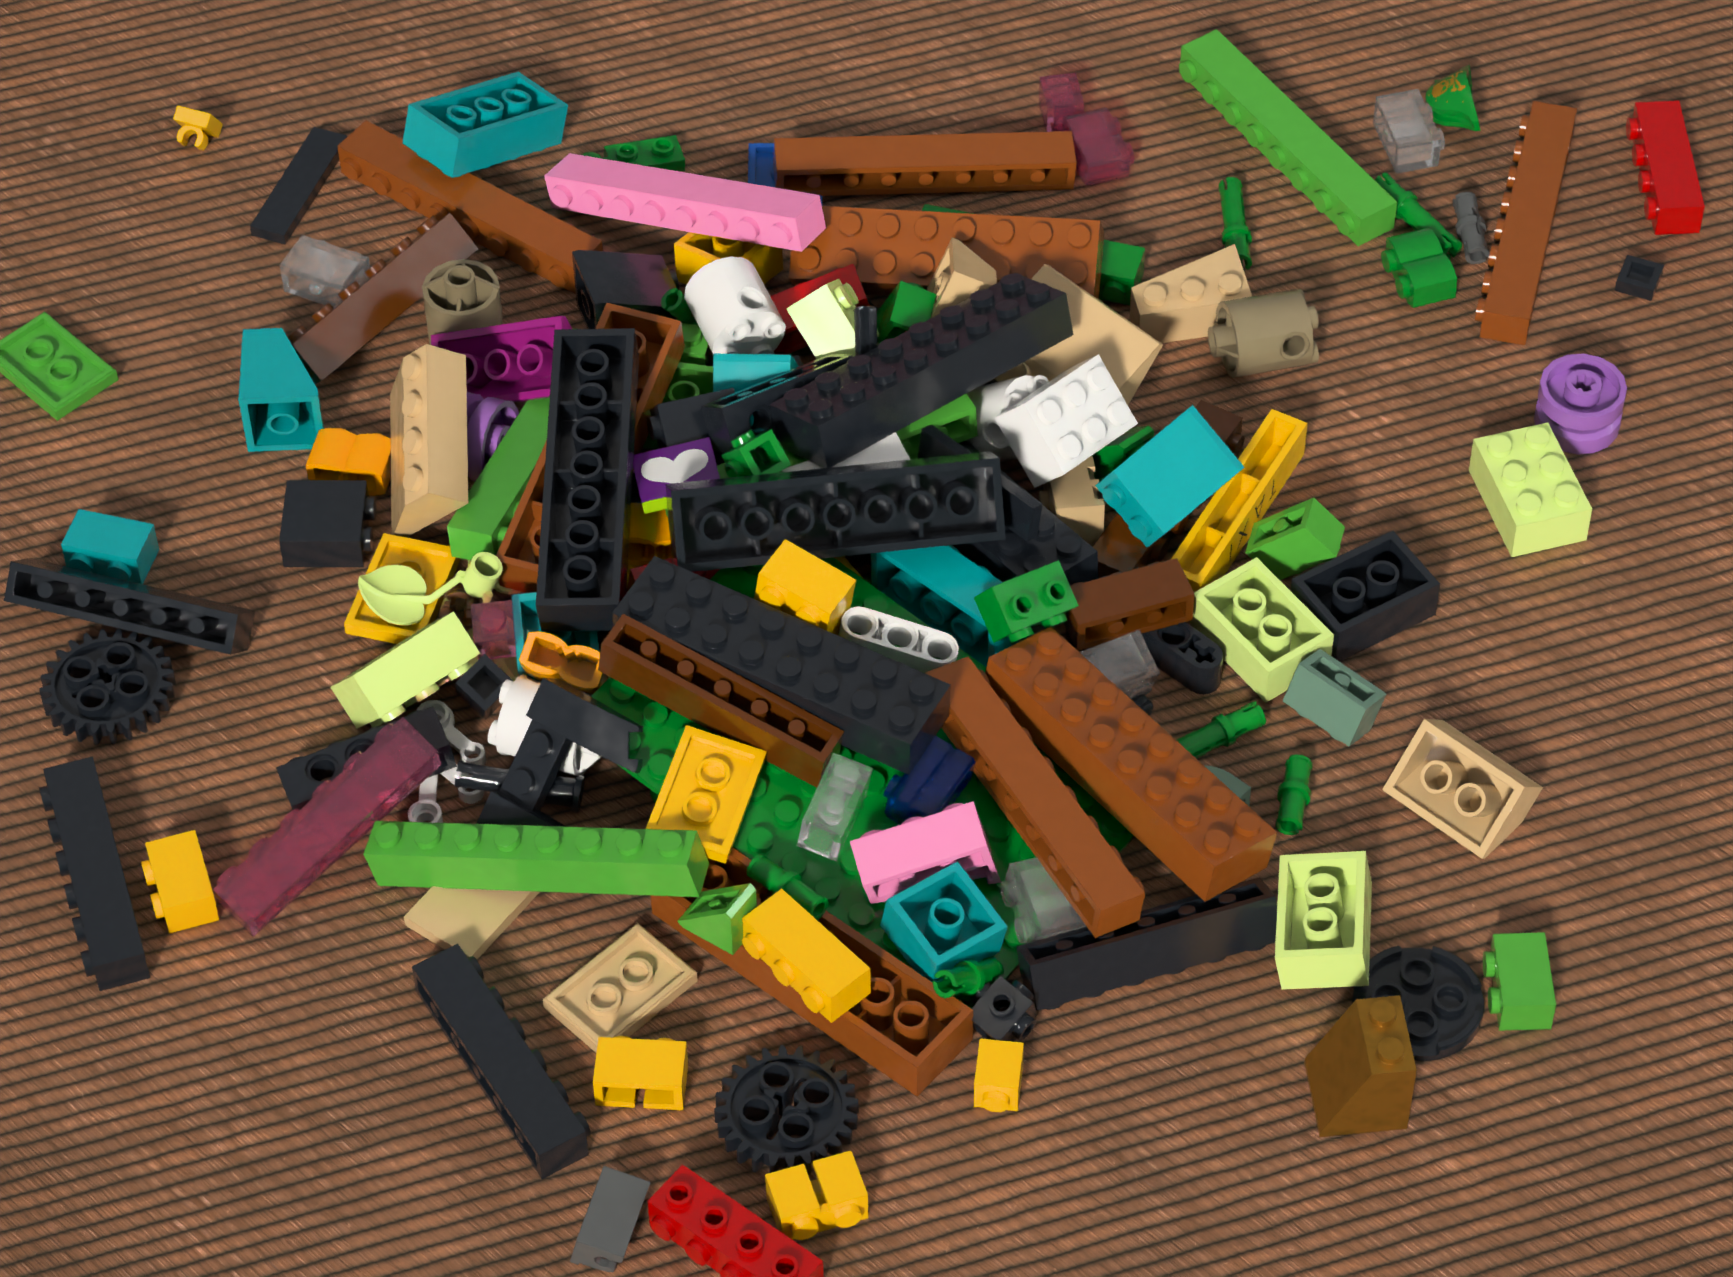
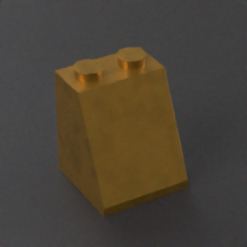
[1304,995,1417,1137]

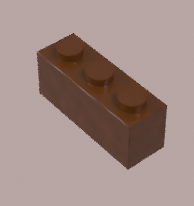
[1064,558,1195,651]

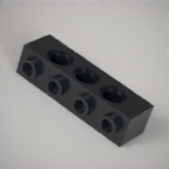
[701,354,853,453]
[276,706,457,828]

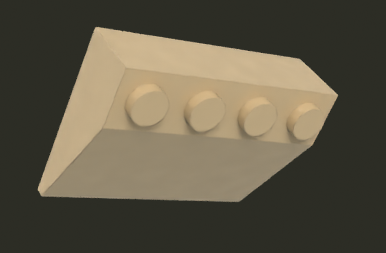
[994,264,1163,405]
[390,344,468,537]

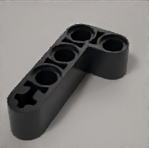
[1065,575,1223,695]

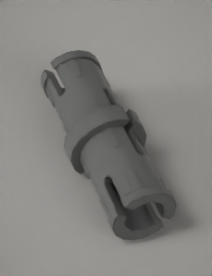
[1452,192,1490,264]

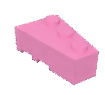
[850,801,1001,904]

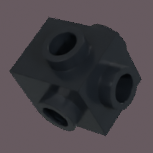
[971,976,1037,1042]

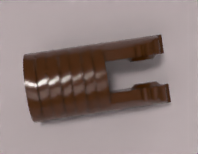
[439,583,480,627]

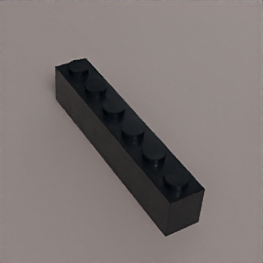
[4,558,255,655]
[39,756,150,991]
[1016,877,1277,1011]
[412,944,591,1179]

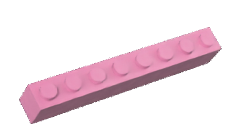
[544,153,826,252]

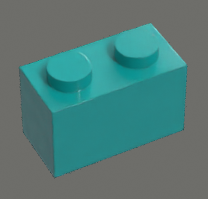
[61,509,159,584]

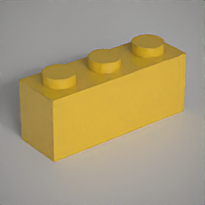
[742,889,871,1023]

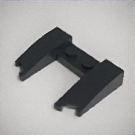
[476,678,643,827]

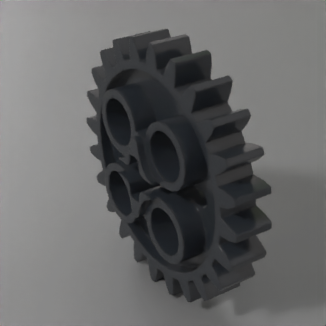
[39,628,176,745]
[714,1045,859,1175]

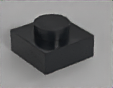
[1615,255,1664,301]

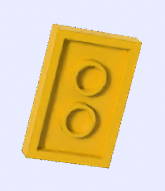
[344,533,461,644]
[645,725,767,864]

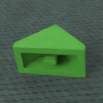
[677,883,757,955]

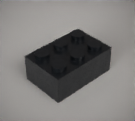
[1291,530,1440,662]

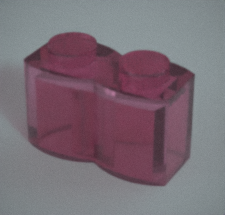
[1062,107,1134,186]

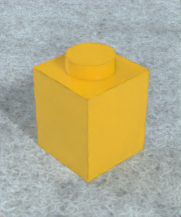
[974,1039,1024,1112]

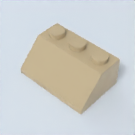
[927,237,997,318]
[1382,719,1543,859]

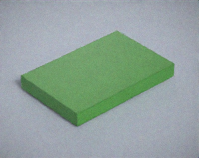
[0,311,118,421]

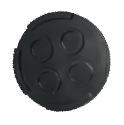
[1352,945,1484,1061]

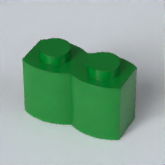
[1381,228,1457,308]

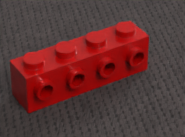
[647,1164,824,1277]

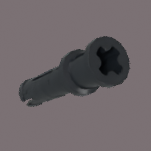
[455,760,585,813]

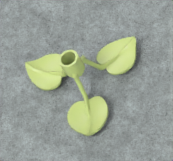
[358,552,520,681]

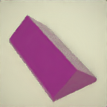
[431,316,572,403]

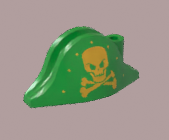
[1425,64,1480,131]

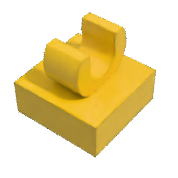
[173,105,223,151]

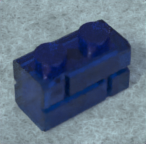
[883,736,976,825]

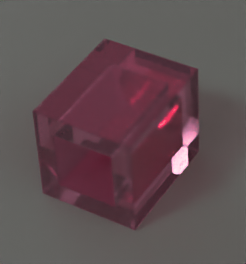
[1039,73,1084,132]
[471,600,517,660]

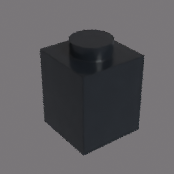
[455,654,513,720]

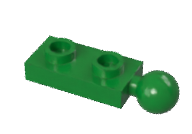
[582,135,685,172]

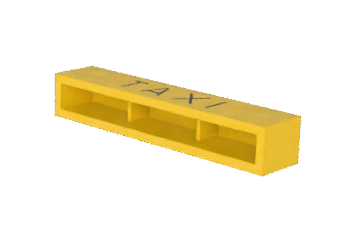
[1171,409,1308,592]

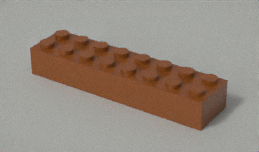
[788,206,1104,300]
[496,303,685,593]
[985,627,1277,902]
[651,847,973,1097]

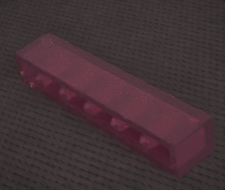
[213,717,441,937]

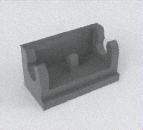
[570,1166,650,1272]

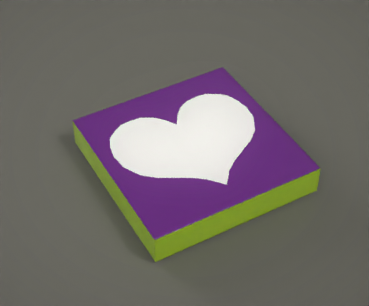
[633,437,720,514]

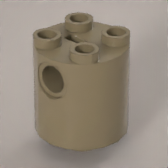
[422,259,503,345]
[1208,289,1319,378]

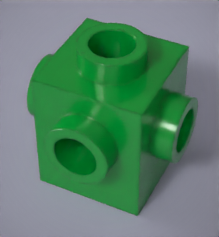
[721,429,791,478]

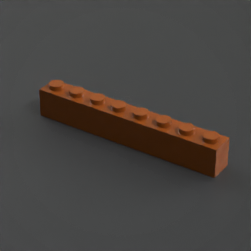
[1475,101,1577,346]
[337,120,603,294]
[773,131,1076,196]
[925,656,1145,938]

